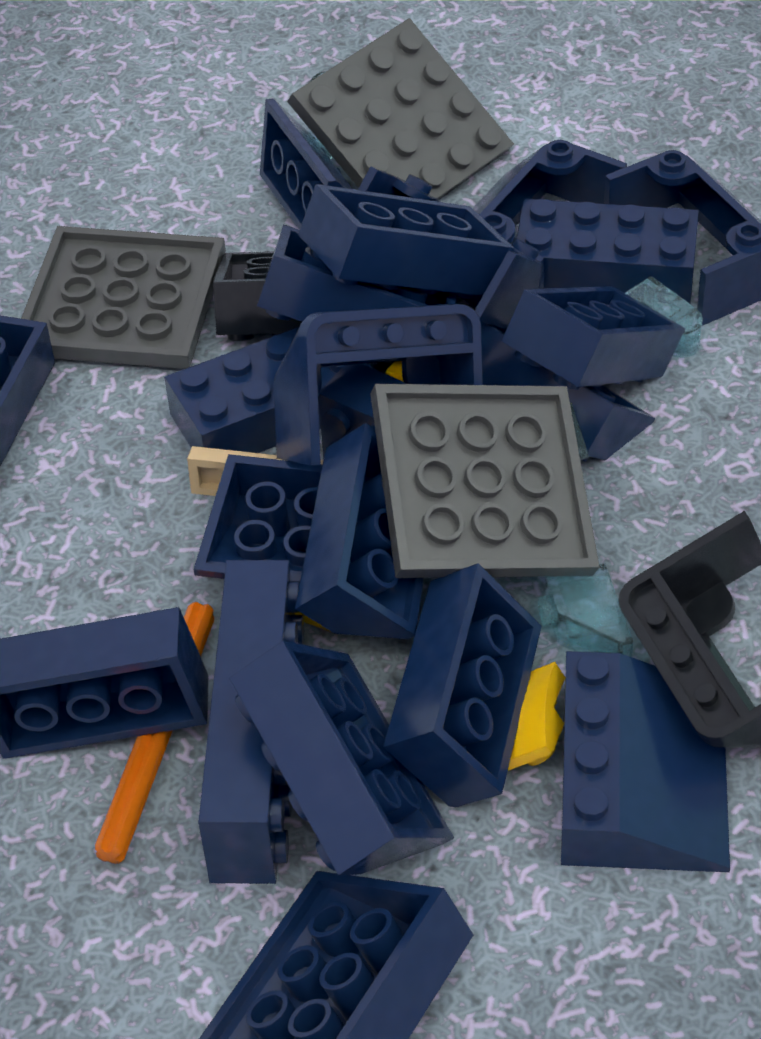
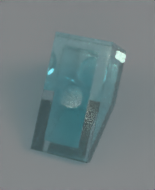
[538,564,633,657]

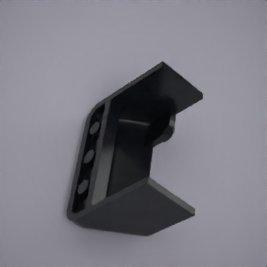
[618,511,761,748]

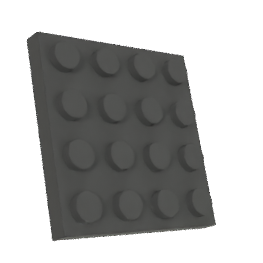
[287,18,514,200]
[21,226,226,369]
[370,384,600,578]

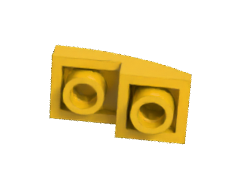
[508,662,565,771]

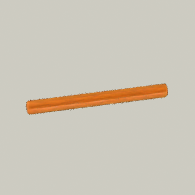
[95,602,215,864]

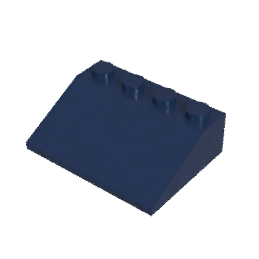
[193,454,323,581]
[229,640,454,875]
[561,651,730,872]
[199,871,474,1039]

